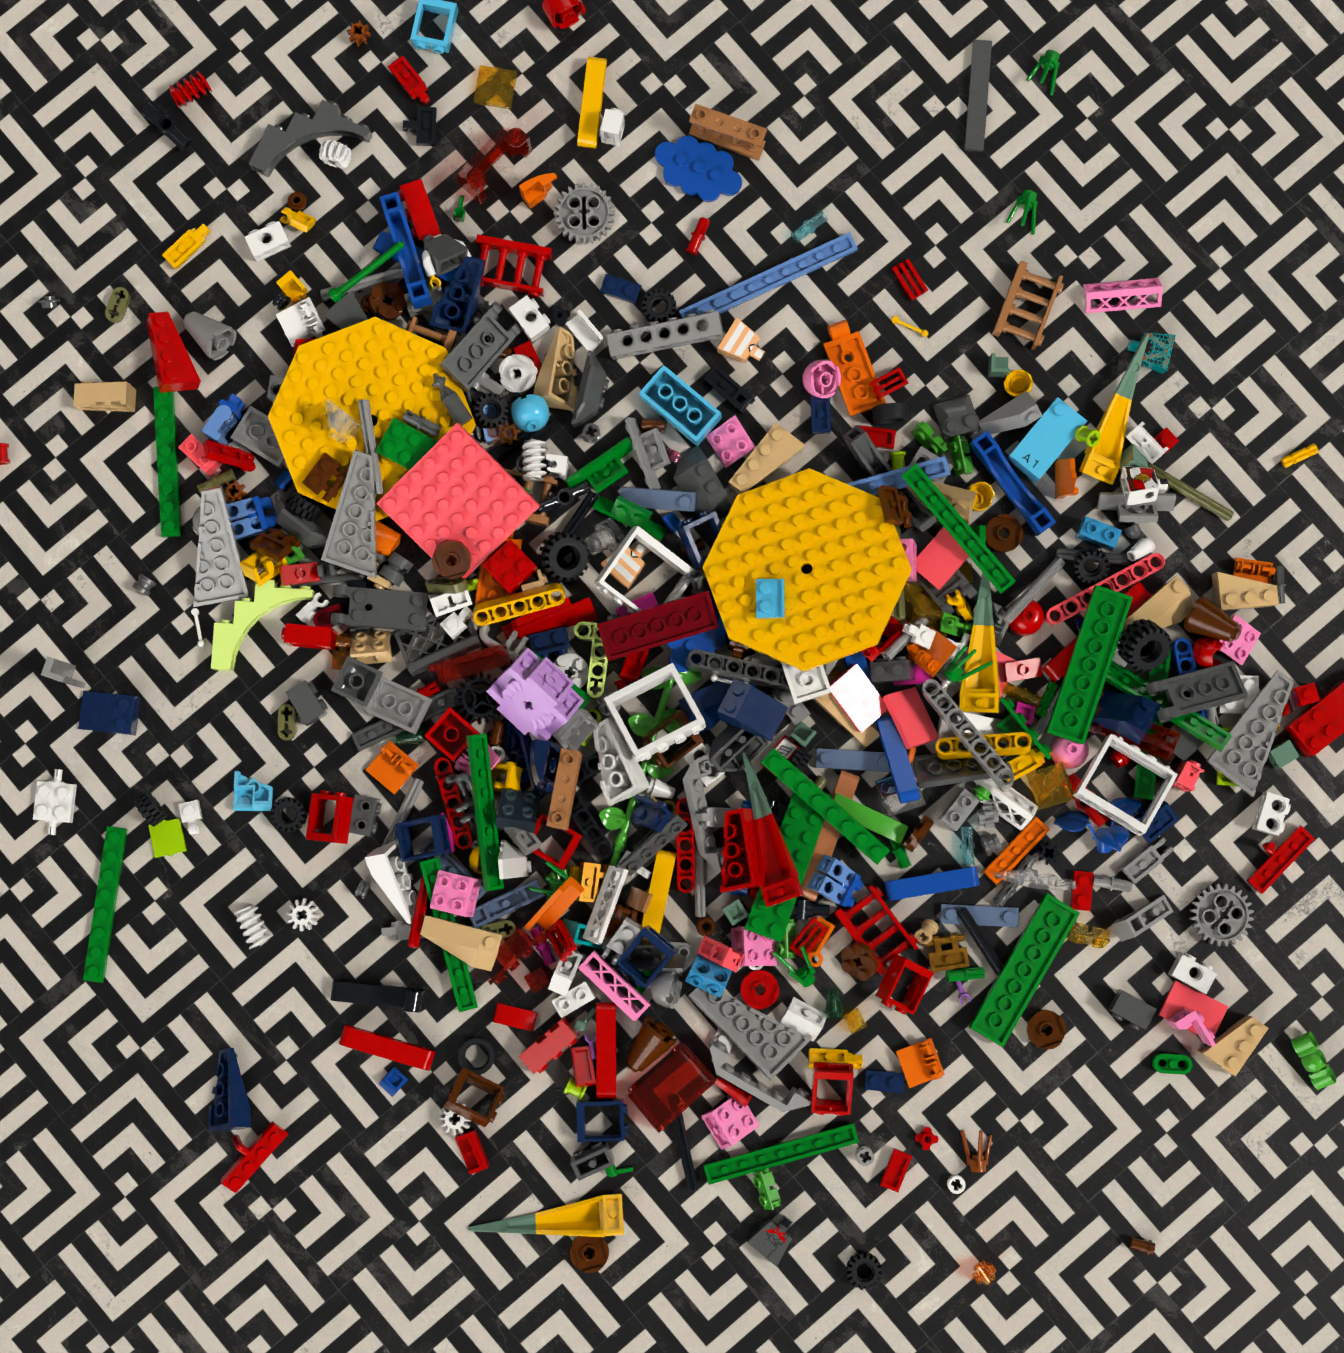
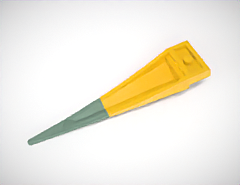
[1079,333,1149,485]
[959,572,1000,713]
[468,1194,624,1237]

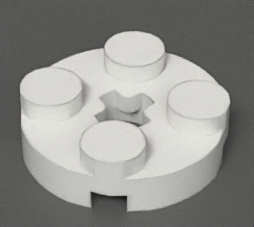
[499,354,538,392]
[554,653,589,689]

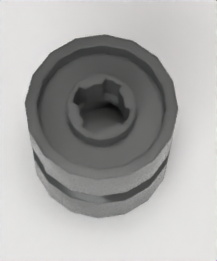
[378,551,413,587]

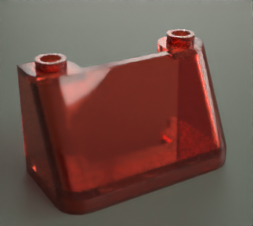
[457,128,532,204]
[627,1042,717,1133]

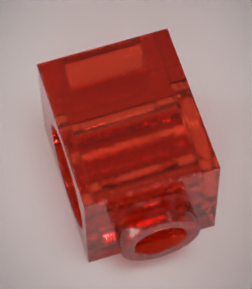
[524,966,551,994]

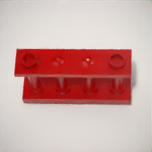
[476,234,552,298]
[833,885,918,976]

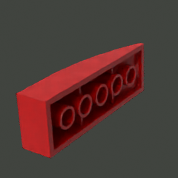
[1283,679,1344,757]

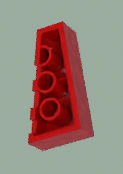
[146,312,201,393]
[720,808,760,893]

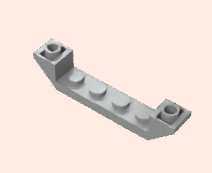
[682,754,724,872]
[708,1039,811,1112]

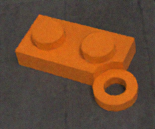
[804,916,835,967]

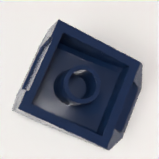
[530,740,561,793]

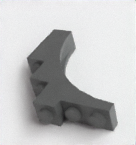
[249,100,372,177]
[842,425,937,532]

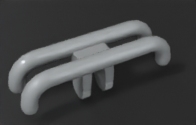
[479,624,544,662]

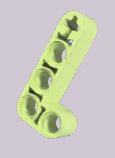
[574,621,608,699]

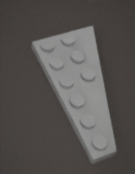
[321,450,377,578]
[1206,670,1294,797]
[688,987,811,1081]

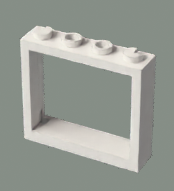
[593,526,695,614]
[604,663,706,763]
[1073,734,1178,836]

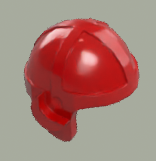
[1192,637,1223,669]

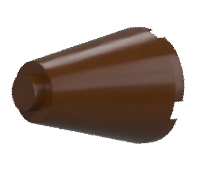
[1184,596,1242,642]
[627,1016,677,1072]

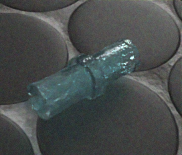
[791,211,828,243]
[960,827,976,866]

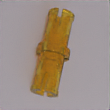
[1002,682,1042,708]

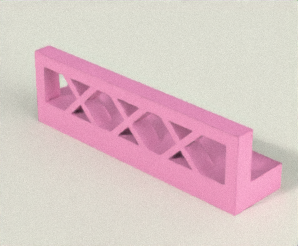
[1083,278,1163,313]
[578,950,651,1022]

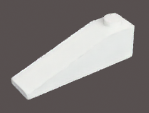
[935,712,1007,750]
[593,718,650,805]
[365,839,417,924]
[498,840,532,879]

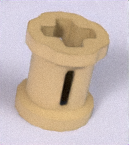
[915,919,939,944]

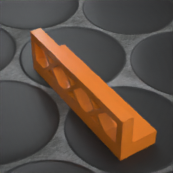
[524,876,585,932]

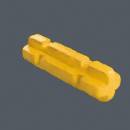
[1281,444,1319,467]

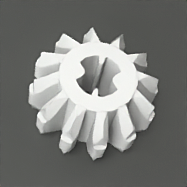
[319,140,352,169]
[286,898,320,931]
[439,1101,470,1135]

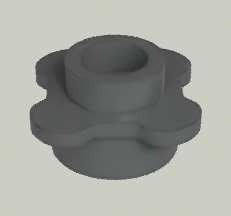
[38,296,60,308]

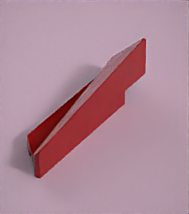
[501,597,597,640]

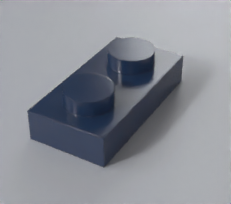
[600,274,642,304]
[810,395,831,434]
[864,1069,905,1093]

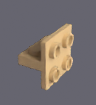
[350,630,393,664]

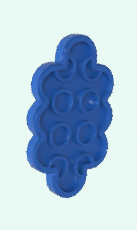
[655,135,742,202]
[666,589,727,672]

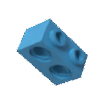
[1075,516,1122,551]
[685,954,732,998]

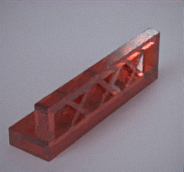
[429,645,511,684]
[1097,723,1181,761]

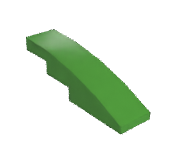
[834,793,908,844]

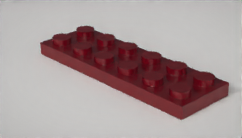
[597,590,719,661]

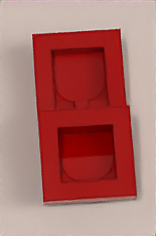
[492,1003,538,1031]

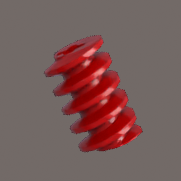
[170,71,212,109]

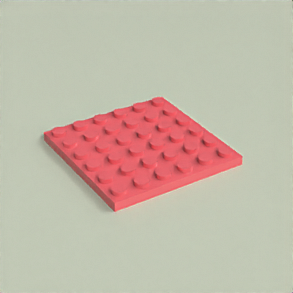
[376,422,540,578]

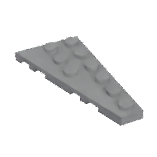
[193,486,250,607]

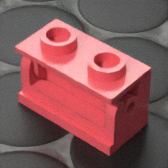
[178,434,223,477]
[1173,760,1205,792]
[697,935,745,972]

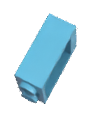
[410,0,458,54]

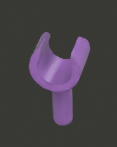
[956,981,971,1005]
[585,1032,596,1059]

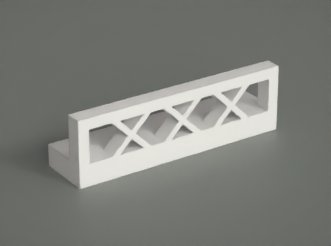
[959,764,1038,831]
[582,865,628,945]

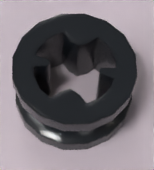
[272,292,291,311]

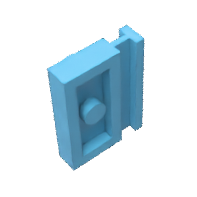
[756,578,785,619]

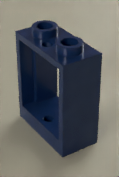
[676,510,722,569]
[395,815,452,862]
[616,925,678,988]
[576,1099,628,1142]

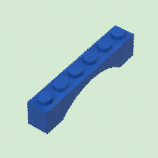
[379,191,433,309]
[969,431,1056,536]

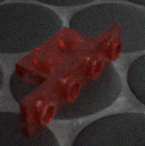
[488,927,550,985]

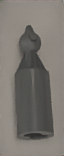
[432,373,473,426]

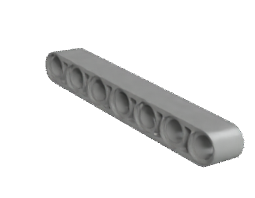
[922,679,1014,790]

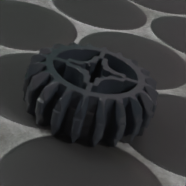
[454,673,501,725]

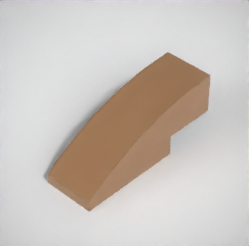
[625,886,653,913]

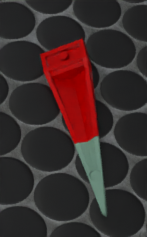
[743,753,803,907]

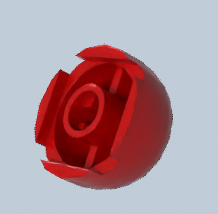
[1008,600,1044,637]

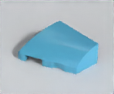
[233,771,273,811]

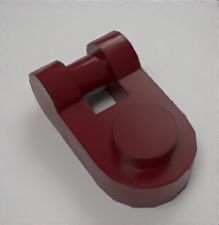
[313,602,346,628]

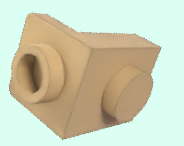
[367,563,393,590]
[521,569,548,592]

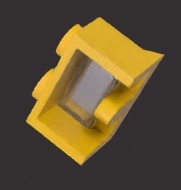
[240,551,288,587]
[491,762,522,793]

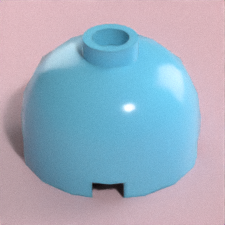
[511,394,549,432]

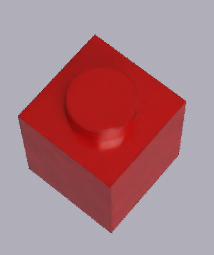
[1290,682,1320,708]

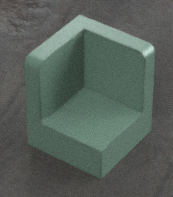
[988,353,1010,377]
[1120,444,1148,471]
[789,721,817,748]
[1268,740,1299,769]
[722,898,749,926]

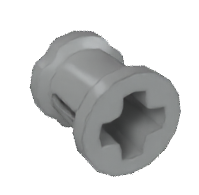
[855,1146,874,1166]

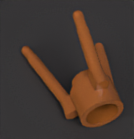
[960,1130,992,1172]

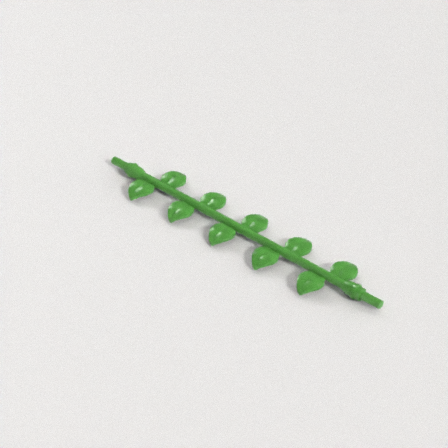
[599,576,706,867]

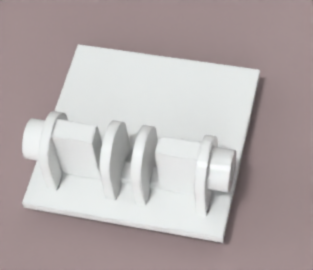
[275,297,326,347]

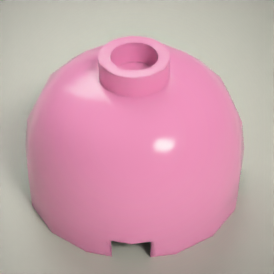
[803,360,841,398]
[1050,736,1089,769]

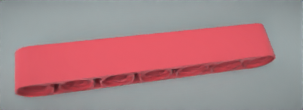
[1044,553,1165,626]

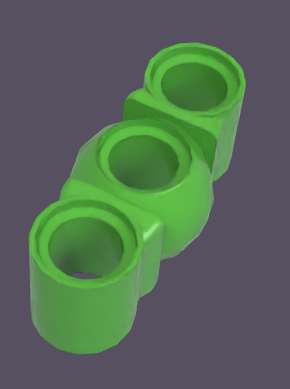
[1291,1032,1336,1090]

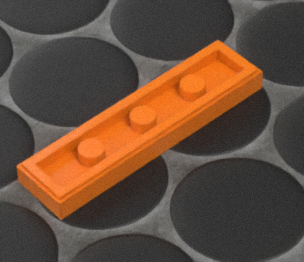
[982,816,1050,885]

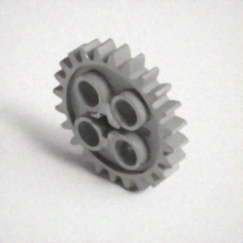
[554,182,615,245]
[1189,884,1254,947]

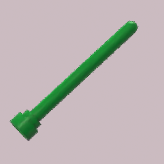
[328,241,404,303]

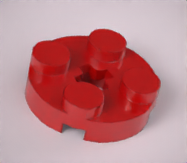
[740,970,779,1009]

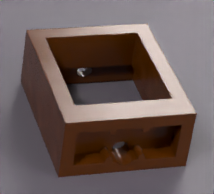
[641,710,704,769]
[443,1067,505,1127]

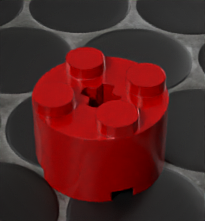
[542,0,586,29]

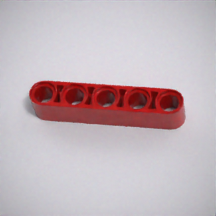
[434,757,474,849]
[676,798,695,893]
[596,1002,617,1099]
[339,1025,435,1071]

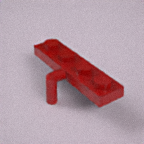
[1246,825,1315,894]
[220,1121,288,1193]

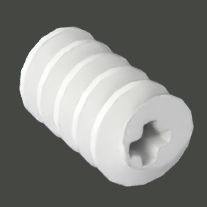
[522,440,546,482]
[234,906,271,949]

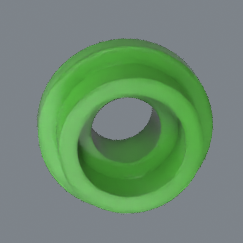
[972,784,991,802]

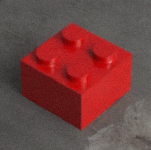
[482,539,538,595]
[425,707,481,762]

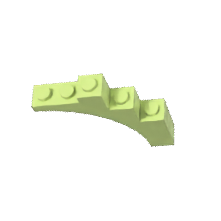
[211,578,316,671]

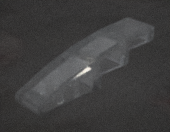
[994,868,1076,890]

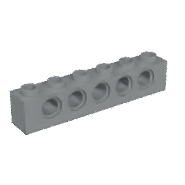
[607,310,724,360]

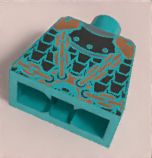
[1127,333,1176,374]

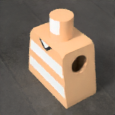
[717,318,765,363]
[601,543,647,590]

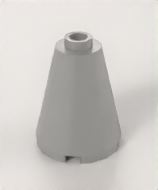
[183,312,236,360]

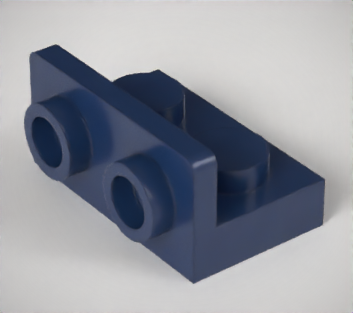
[529,626,571,658]
[630,794,672,833]
[1134,801,1179,844]

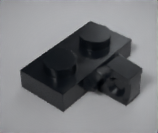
[403,106,437,146]

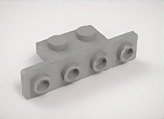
[625,417,671,489]
[1097,492,1176,523]

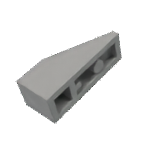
[978,391,1043,435]
[1112,895,1174,942]

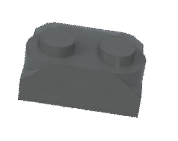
[933,395,981,441]
[331,656,383,707]

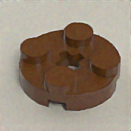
[368,282,407,321]
[986,514,1023,553]
[432,540,472,580]
[902,815,934,852]
[841,942,878,981]
[1026,1010,1066,1050]
[570,1236,609,1273]

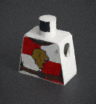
[1120,466,1168,505]

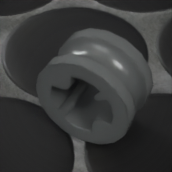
[355,880,371,899]

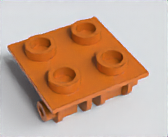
[1233,558,1276,584]
[906,626,957,677]
[366,741,419,795]
[896,1038,945,1088]

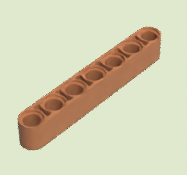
[800,770,860,902]

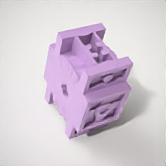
[486,648,584,741]

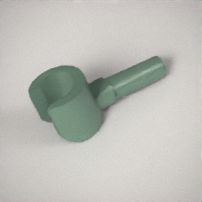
[574,1008,596,1032]

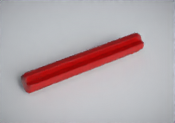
[407,874,429,948]

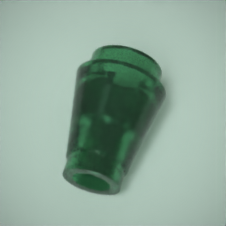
[396,726,426,746]
[825,990,844,1019]

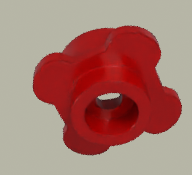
[915,1127,939,1150]

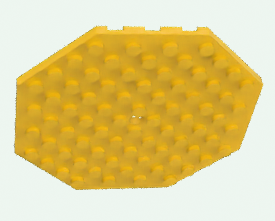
[268,317,476,522]
[703,468,912,672]

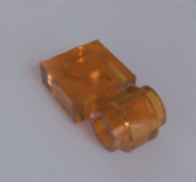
[332,634,352,670]

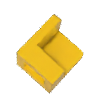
[276,270,308,303]

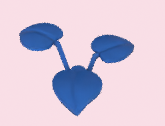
[1054,797,1141,853]

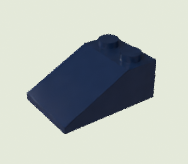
[717,678,788,742]
[78,691,141,736]
[1092,691,1161,744]

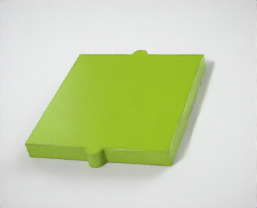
[148,818,187,858]

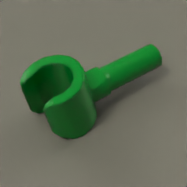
[453,195,465,222]
[605,1165,633,1177]

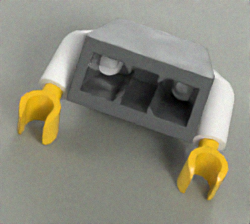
[422,234,472,291]

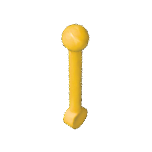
[892,316,928,337]

